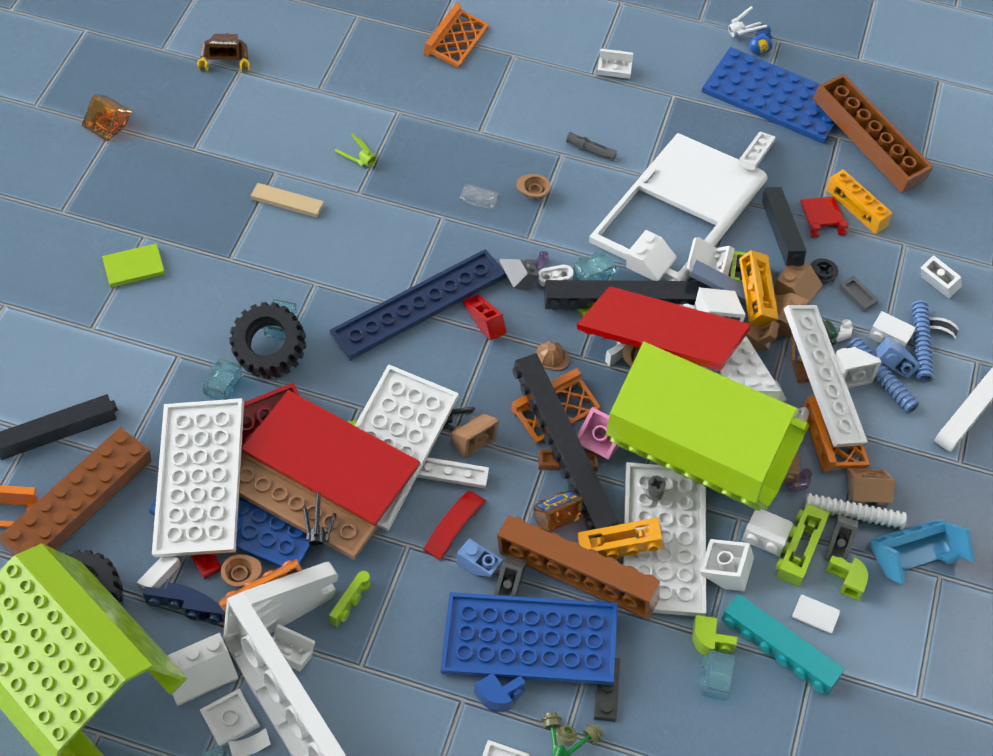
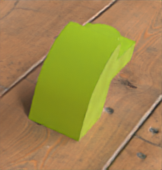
[826,555,869,601]
[692,615,737,658]

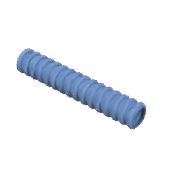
[911,300,934,383]
[847,337,919,414]

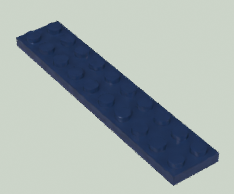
[330,249,506,360]

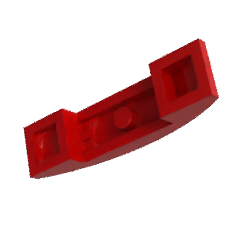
[423,490,486,561]

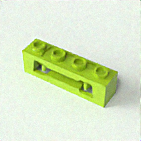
[775,504,830,587]

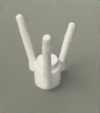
[728,6,767,37]

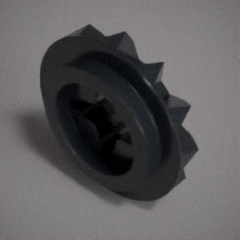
[810,258,838,284]

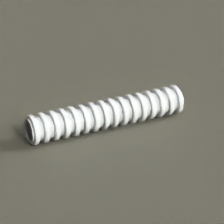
[805,493,907,530]

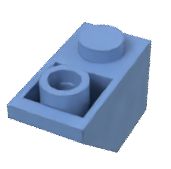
[876,336,920,379]
[457,538,503,577]

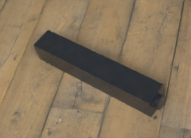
[762,187,806,266]
[0,394,118,460]

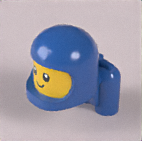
[749,26,772,55]

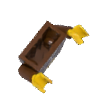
[197,33,250,72]

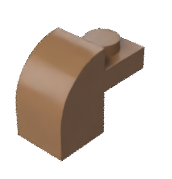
[745,320,779,351]

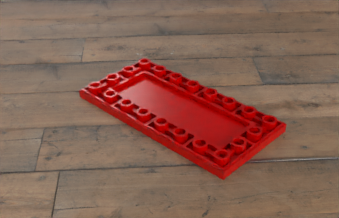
[577,286,751,370]
[241,390,421,526]

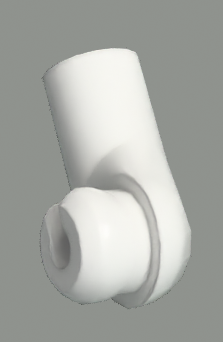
[836,320,853,343]

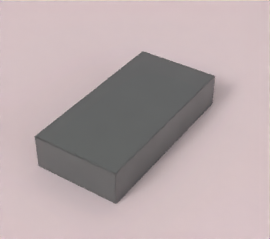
[839,276,879,312]

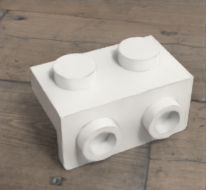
[597,49,633,79]
[272,624,315,672]

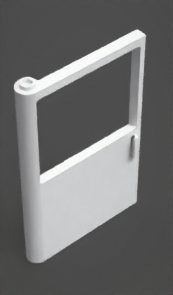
[589,133,768,281]

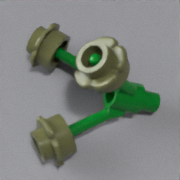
[541,712,603,756]

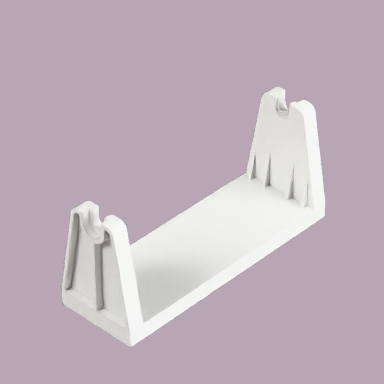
[223,562,346,756]

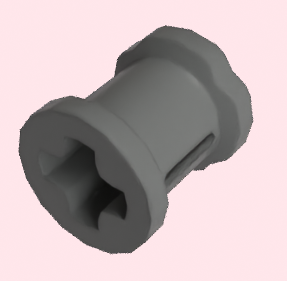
[646,476,666,501]

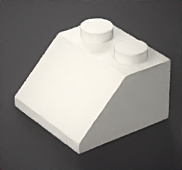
[626,230,677,281]
[835,347,881,388]
[700,539,754,591]

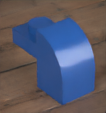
[474,673,525,712]

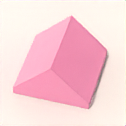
[577,407,619,460]

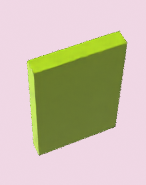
[102,243,165,288]

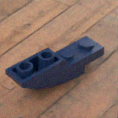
[143,582,226,624]

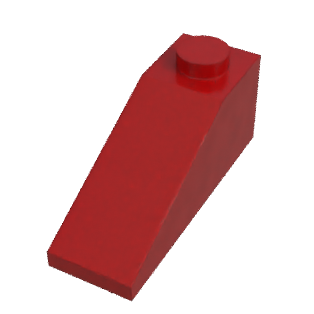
[462,294,507,340]

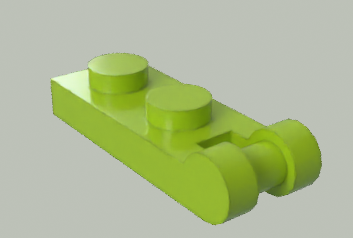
[329,571,370,628]

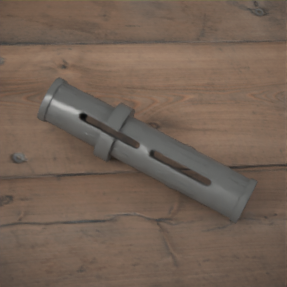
[566,132,617,161]

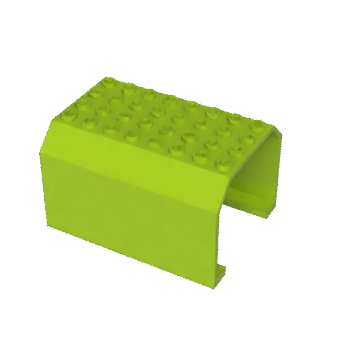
[606,341,809,511]
[0,544,188,756]

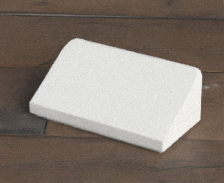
[136,556,181,589]
[792,595,840,634]

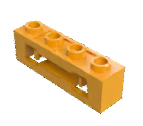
[826,169,893,234]
[739,250,779,326]
[578,517,665,559]

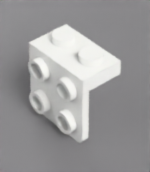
[686,237,735,276]
[741,509,793,557]

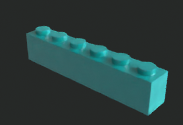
[721,593,845,696]

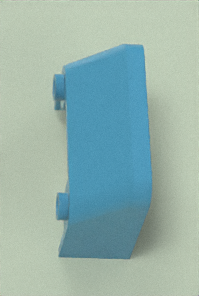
[870,520,975,584]

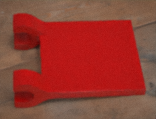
[800,197,848,238]

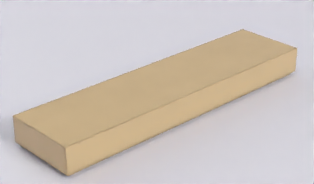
[251,183,324,218]

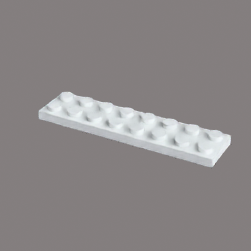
[784,305,868,447]

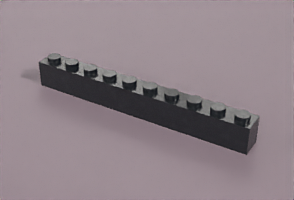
[543,280,714,310]
[512,353,619,537]

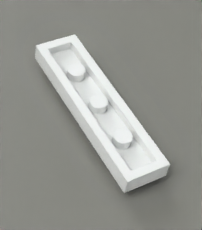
[738,132,775,171]
[417,457,489,489]

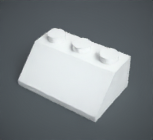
[167,633,238,706]

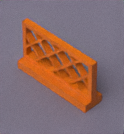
[423,3,489,68]
[510,368,601,444]
[802,396,870,473]

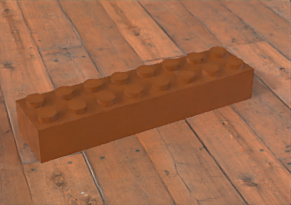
[813,73,933,193]
[0,427,151,556]
[497,515,660,620]

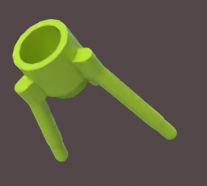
[335,133,377,167]

